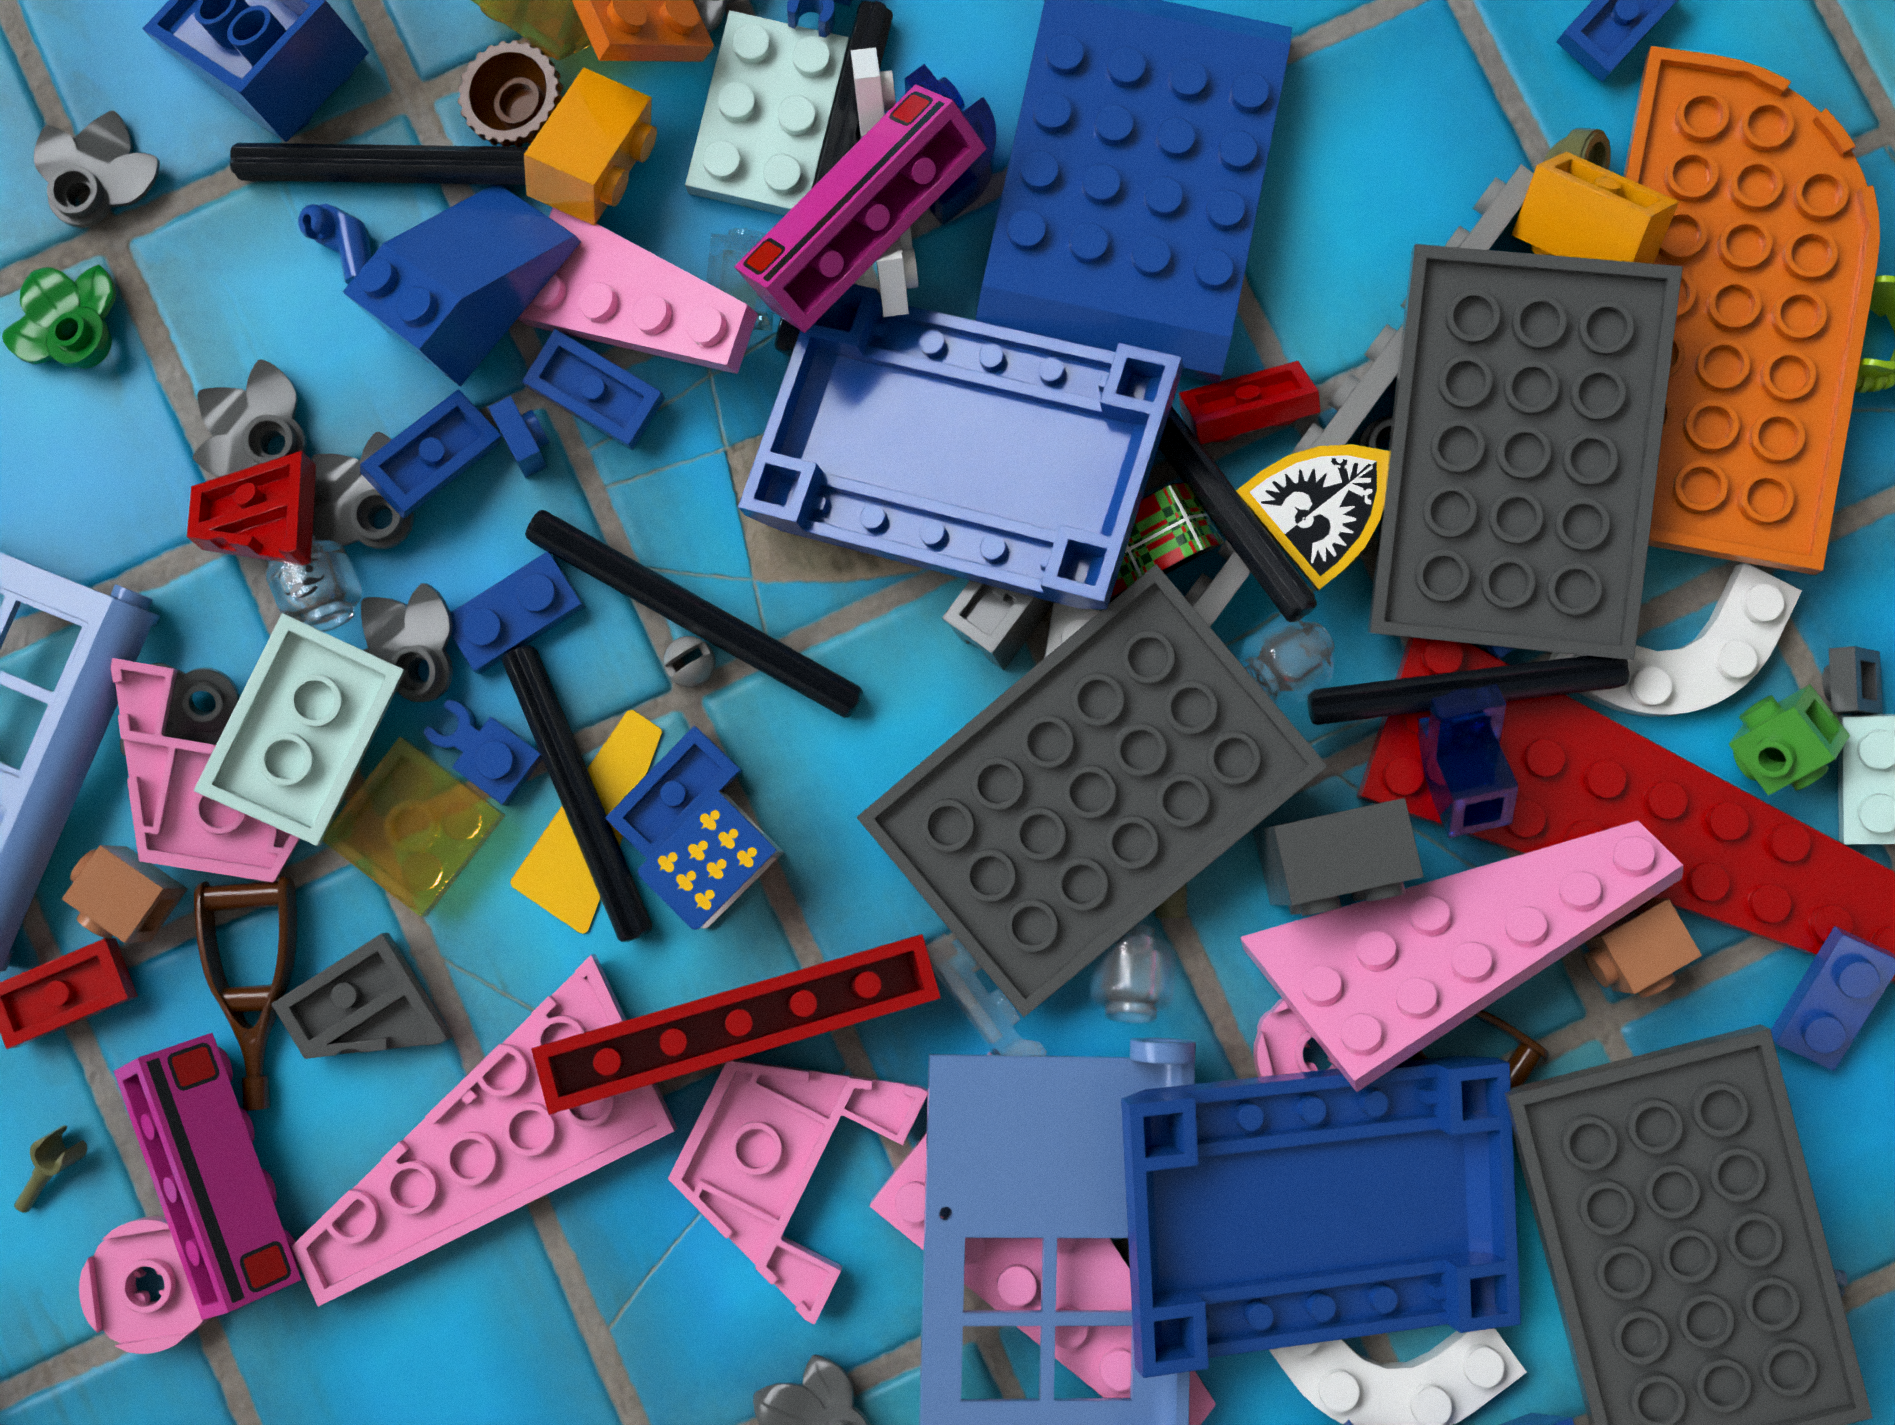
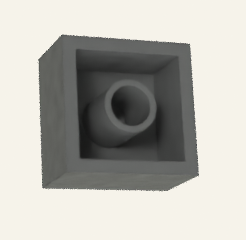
[1253,798,1424,916]

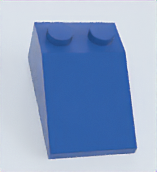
[142,0,369,143]
[342,184,581,387]

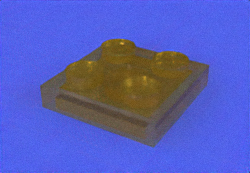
[323,737,506,917]

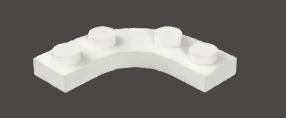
[851,47,918,317]
[1549,563,1802,717]
[1269,1328,1527,1425]

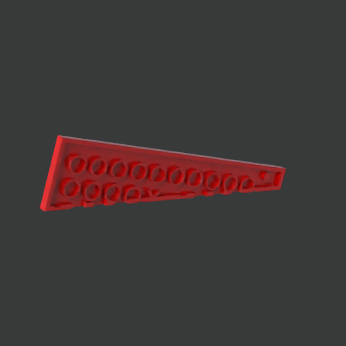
[1356,637,1895,984]

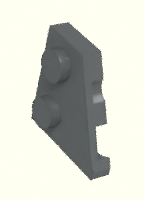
[271,933,453,1059]

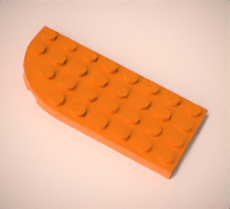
[1623,46,1880,575]

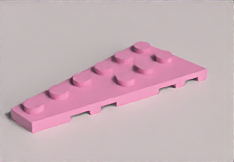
[1240,820,1683,1092]
[291,954,677,1307]
[869,1051,1216,1425]

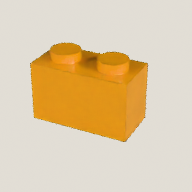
[524,67,657,226]
[1511,151,1679,264]

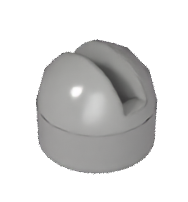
[663,636,716,688]

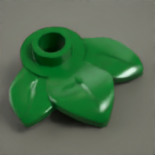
[2,265,116,369]

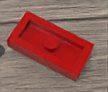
[1179,361,1320,444]
[0,938,138,1049]

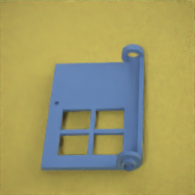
[0,552,160,972]
[919,1037,1196,1425]

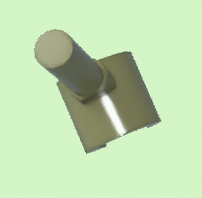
[14,1125,87,1213]

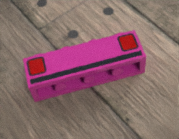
[734,84,987,333]
[113,1033,301,1320]

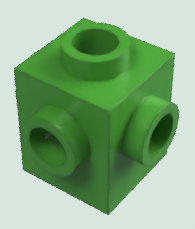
[1729,684,1850,796]

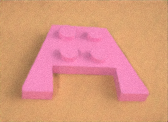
[111,658,300,883]
[668,1059,928,1325]

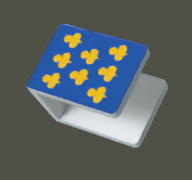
[638,790,784,930]

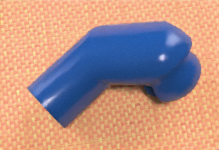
[298,204,372,284]

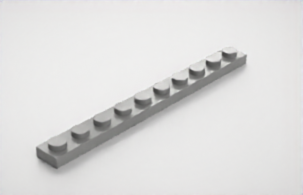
[1185,164,1534,627]

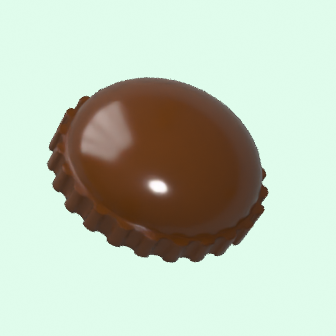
[458,40,564,147]

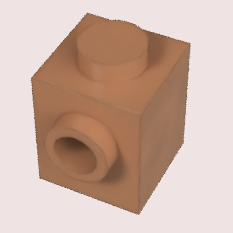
[62,845,188,943]
[1584,898,1702,998]

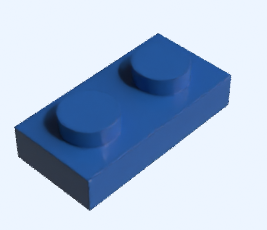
[1556,0,1678,82]
[522,329,665,451]
[360,389,502,519]
[450,551,586,674]
[605,725,742,859]
[1771,926,1895,1071]

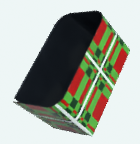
[1109,482,1224,603]

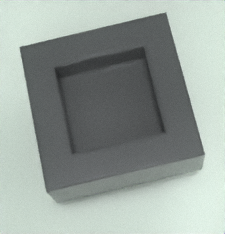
[1822,646,1883,715]

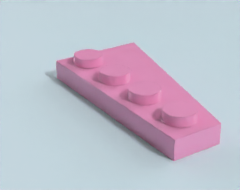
[517,207,758,374]

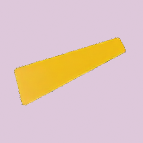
[510,710,662,934]

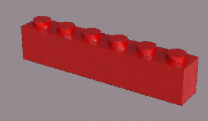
[531,934,941,1115]

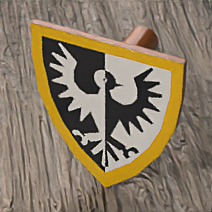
[1236,444,1389,591]

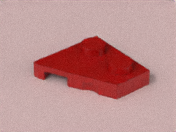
[187,451,316,566]

